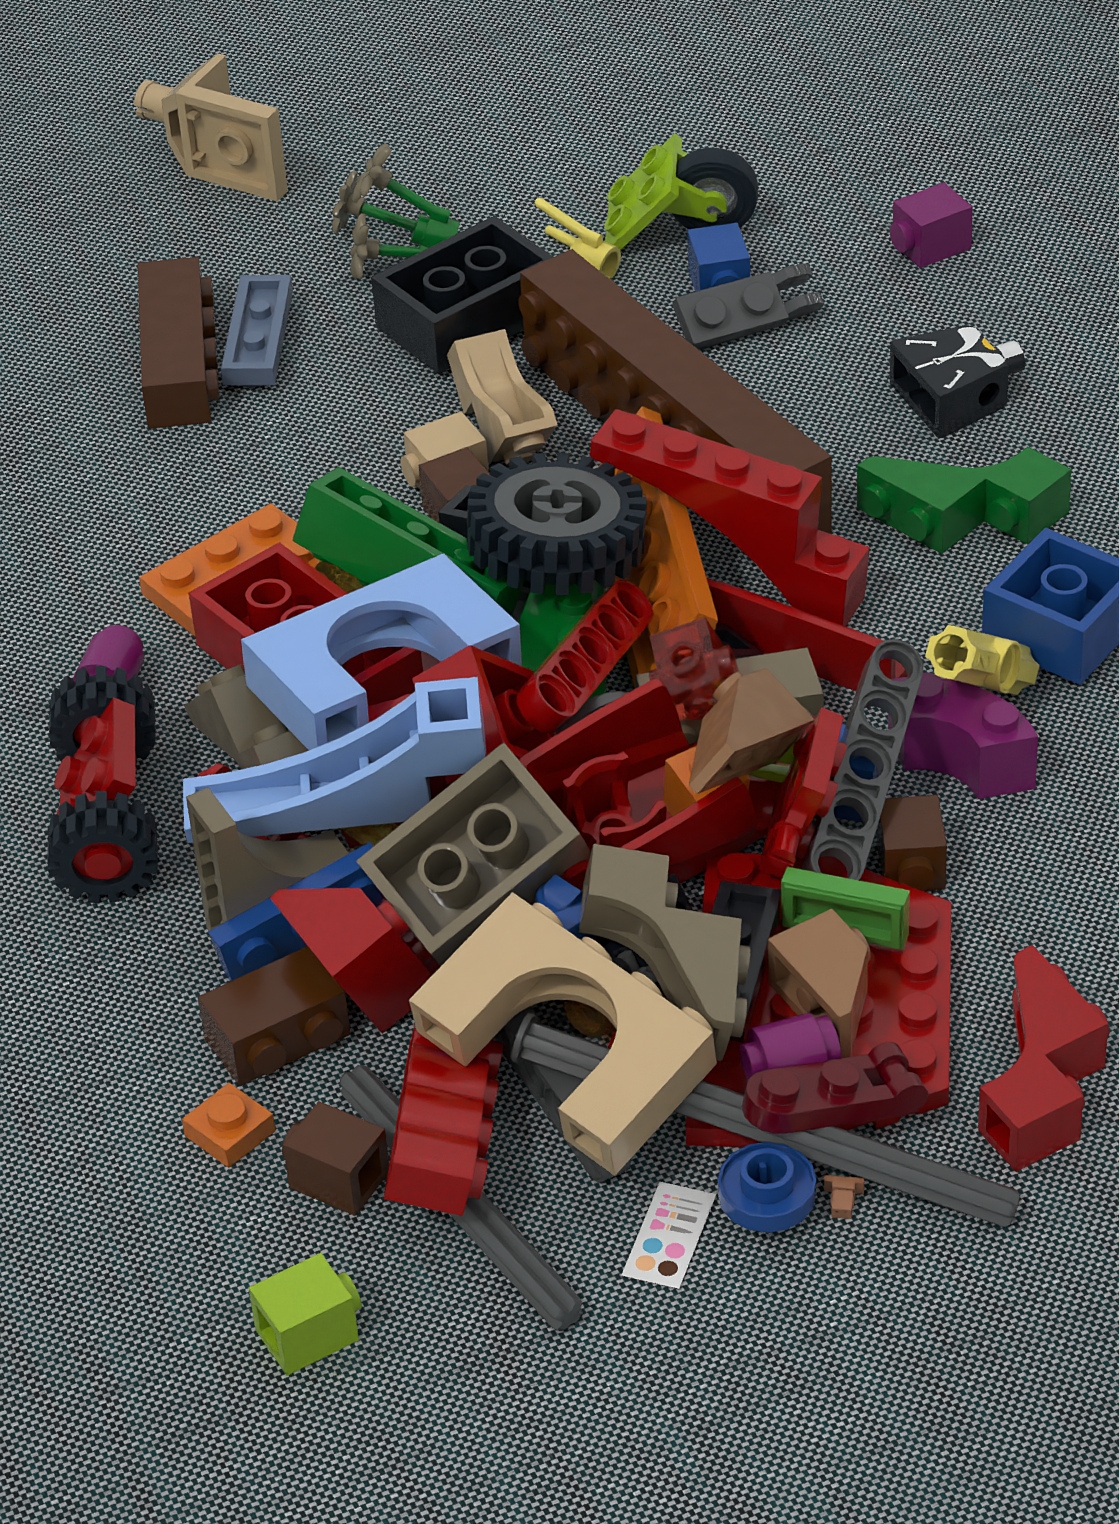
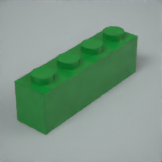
[292,467,524,617]

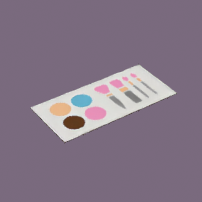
[621,1182,716,1289]

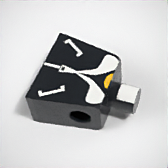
[890,325,1025,439]

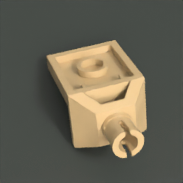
[134,53,288,202]

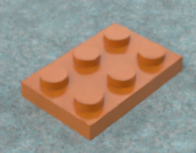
[139,503,341,636]

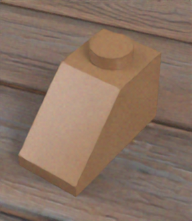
[768,909,871,1058]

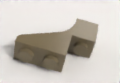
[184,664,309,769]
[578,844,750,1061]

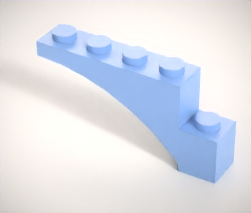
[183,677,486,843]

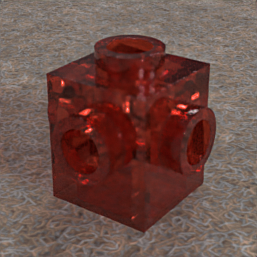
[649,617,739,722]

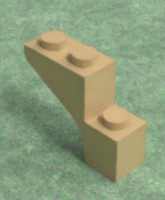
[447,329,558,466]

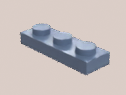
[221,275,293,387]

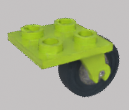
[604,133,758,250]

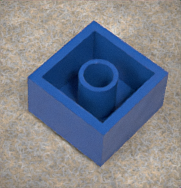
[982,528,1119,685]

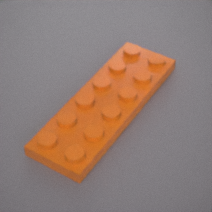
[599,406,718,689]

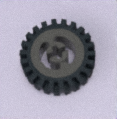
[467,453,647,595]

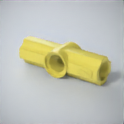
[925,625,1040,695]

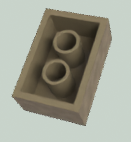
[356,742,591,966]

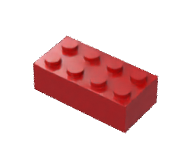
[188,542,423,706]

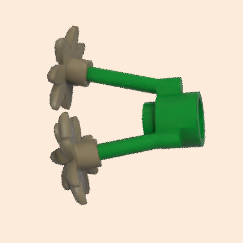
[332,144,460,279]

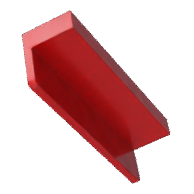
[707,578,907,691]

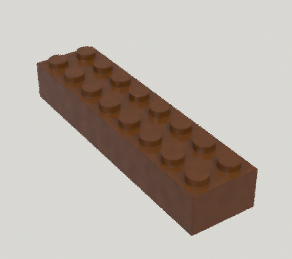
[519,249,832,534]

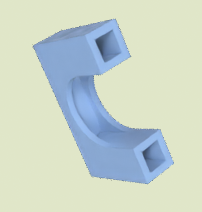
[241,553,522,750]

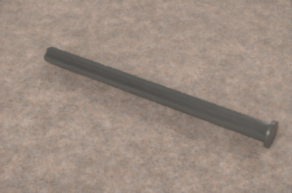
[511,1013,1020,1227]

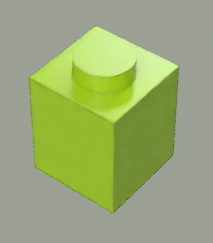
[248,1253,362,1376]

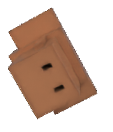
[824,1175,864,1219]

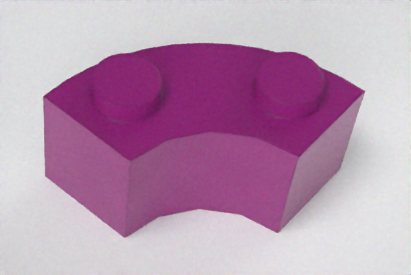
[888,673,1038,799]

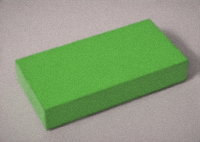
[781,867,910,950]

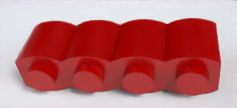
[384,1024,504,1216]

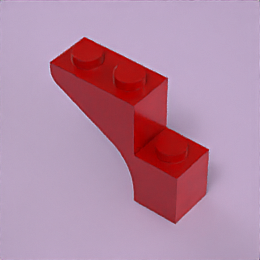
[978,945,1110,1172]

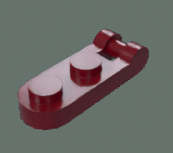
[741,1042,928,1134]

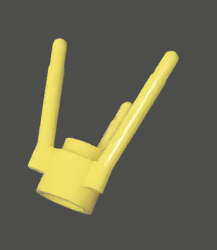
[535,198,621,280]

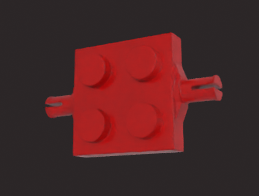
[758,707,847,878]

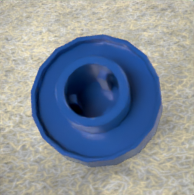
[718,1142,816,1233]

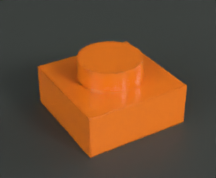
[182,1082,276,1168]

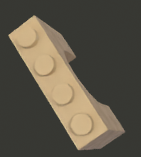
[409,892,717,1176]

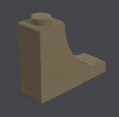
[186,787,355,931]

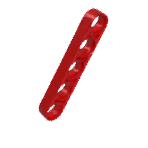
[516,580,654,734]

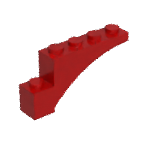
[590,409,870,626]

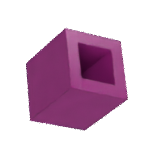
[890,182,973,268]

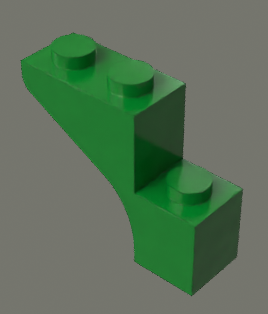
[857,447,1072,554]

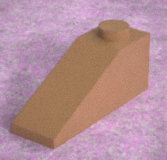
[689,668,815,794]

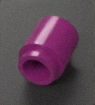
[73,625,145,682]
[739,1013,841,1079]

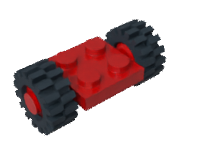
[47,666,158,903]

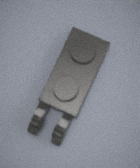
[672,263,824,350]

